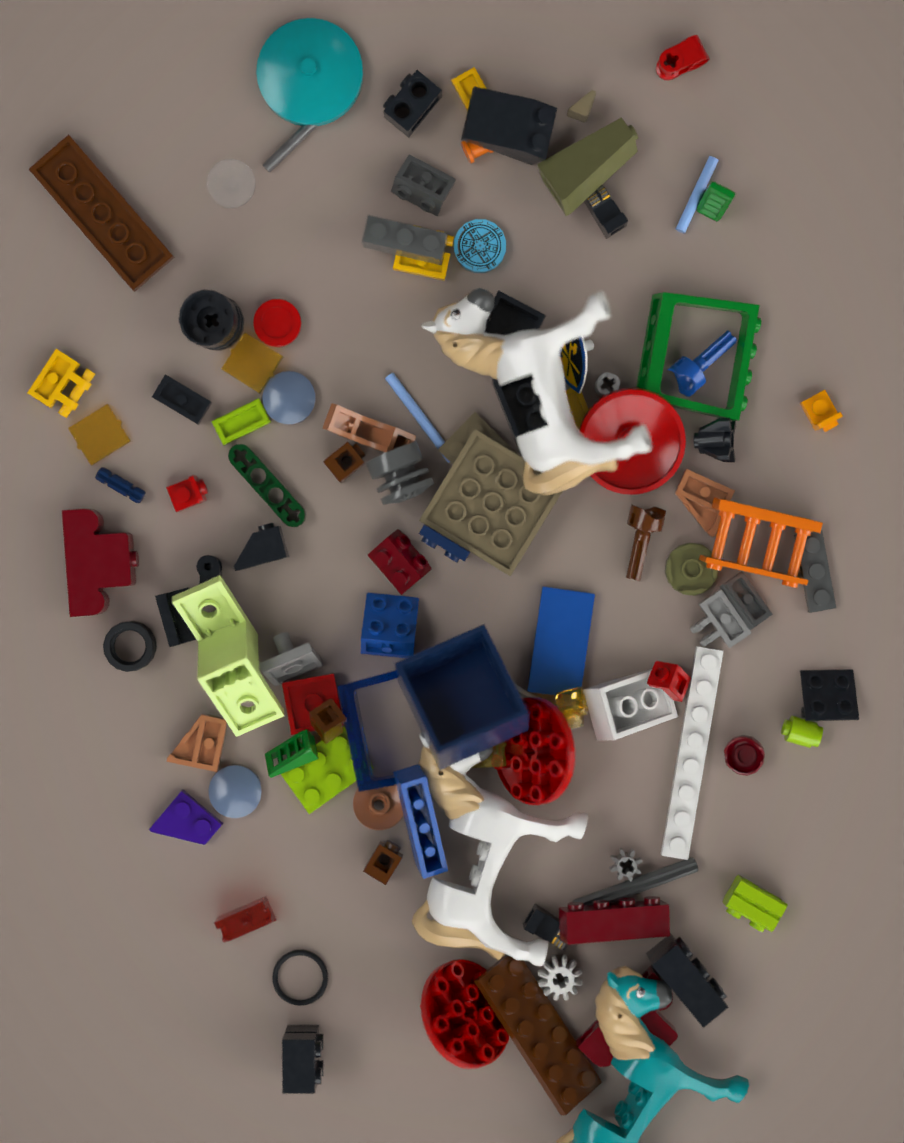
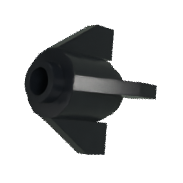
[694,418,736,462]

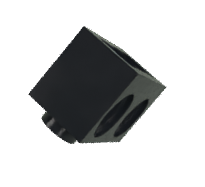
[383,70,442,138]

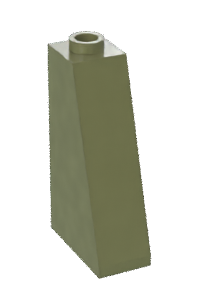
[537,117,638,216]

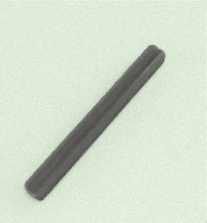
[572,857,698,905]

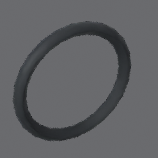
[272,950,328,1006]

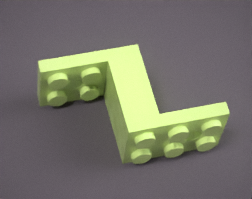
[172,575,284,737]

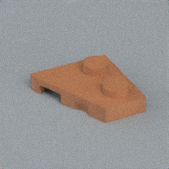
[674,469,735,538]
[166,714,228,772]

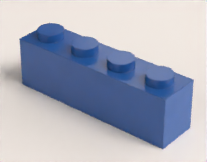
[393,764,448,879]

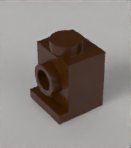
[323,442,366,483]
[309,698,347,744]
[363,840,403,885]

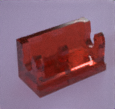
[214,896,277,943]

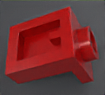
[166,475,208,512]
[647,661,691,702]

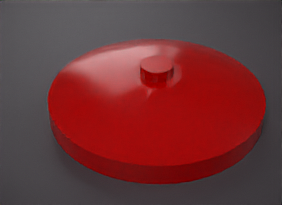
[579,388,686,495]

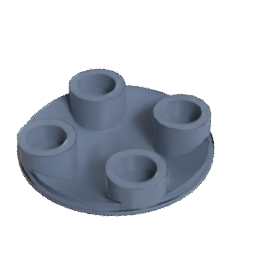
[262,371,315,424]
[209,765,262,818]

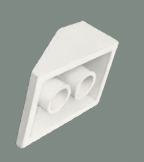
[583,669,678,741]

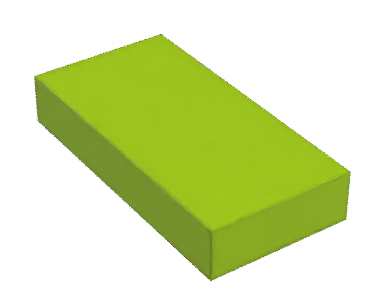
[211,398,271,446]

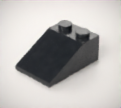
[461,87,557,165]

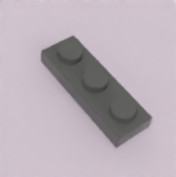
[794,530,836,613]

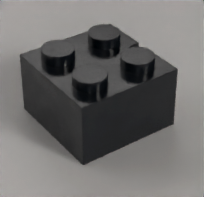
[485,290,546,335]
[282,1025,324,1094]

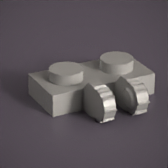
[690,589,751,648]

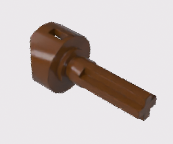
[626,504,666,581]

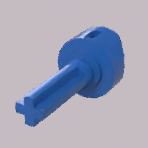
[667,331,737,397]

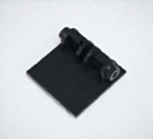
[800,670,859,721]

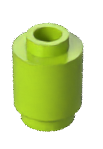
[781,715,823,748]

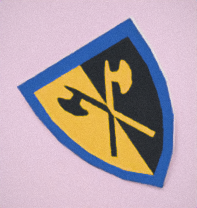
[560,337,594,394]

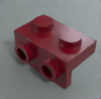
[367,529,432,595]

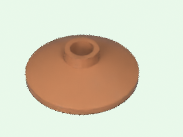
[353,777,403,830]

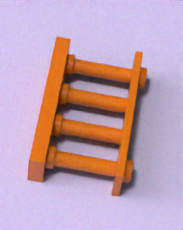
[699,497,823,588]

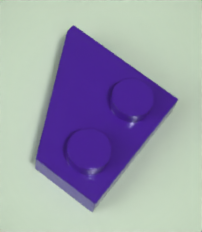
[149,790,223,845]

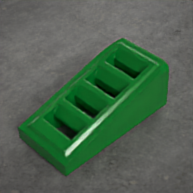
[696,182,735,221]
[265,729,319,778]

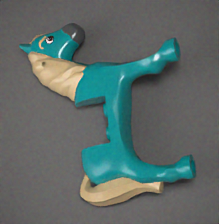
[556,966,749,1143]

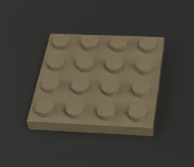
[419,429,563,576]

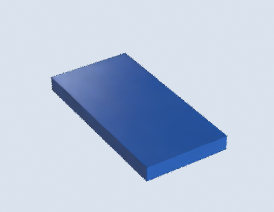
[527,586,595,699]

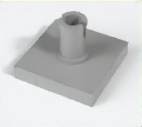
[259,632,323,686]

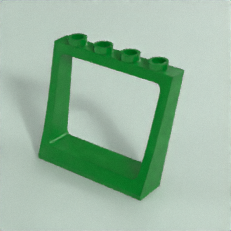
[636,292,761,421]

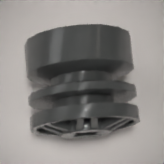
[366,442,434,505]

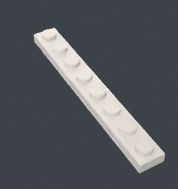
[661,646,724,860]

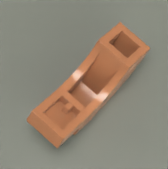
[322,403,416,453]

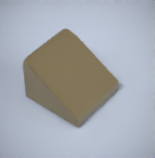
[567,90,597,123]

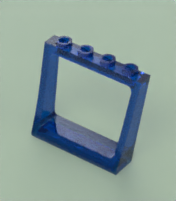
[338,670,397,792]

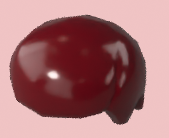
[724,735,765,776]

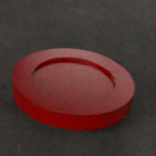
[253,299,302,347]

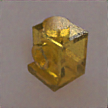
[556,687,589,729]

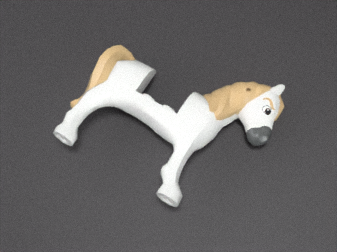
[422,288,652,495]
[412,732,588,967]

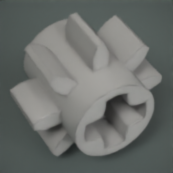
[609,848,642,882]

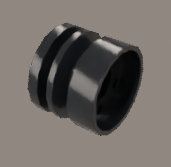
[179,290,245,351]

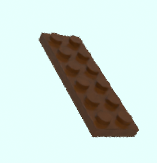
[29,134,175,292]
[474,954,602,1116]

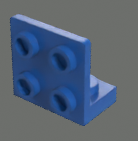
[361,593,419,658]

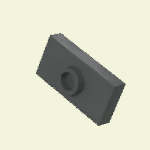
[719,571,773,630]

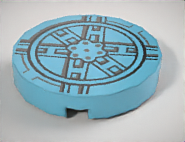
[454,219,506,273]

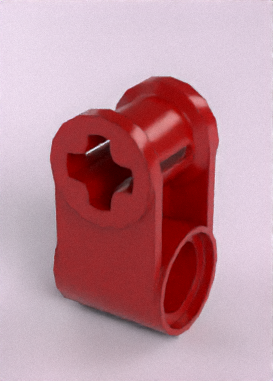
[656,35,710,81]

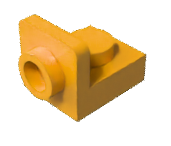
[800,390,843,432]

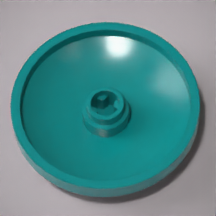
[257,18,363,126]

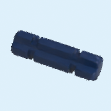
[95,467,146,503]

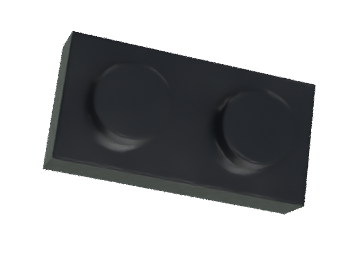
[152,374,212,425]

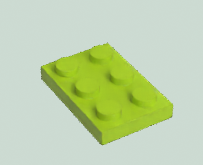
[281,725,374,814]

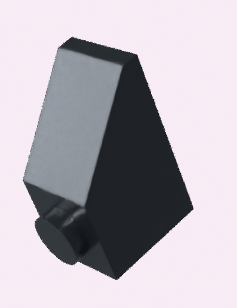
[234,523,289,571]

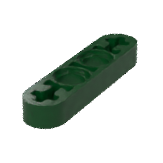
[228,444,306,527]

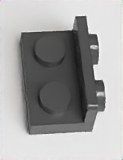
[391,154,456,216]

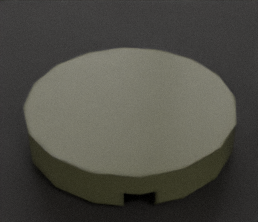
[665,543,718,596]

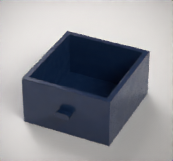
[395,624,529,770]

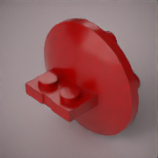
[492,697,575,805]
[420,959,509,1069]

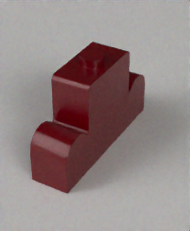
[62,509,139,617]
[576,966,678,1067]

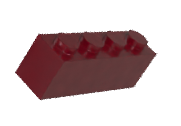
[559,896,670,945]

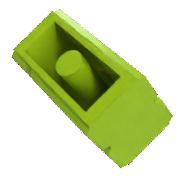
[722,875,788,932]

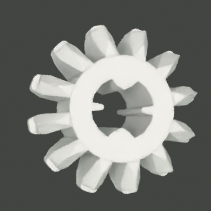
[538,954,583,1001]

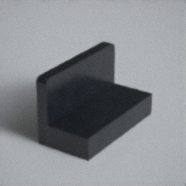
[155,587,197,647]

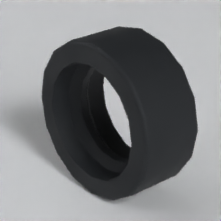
[103,621,157,672]

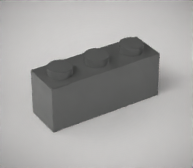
[362,215,448,266]

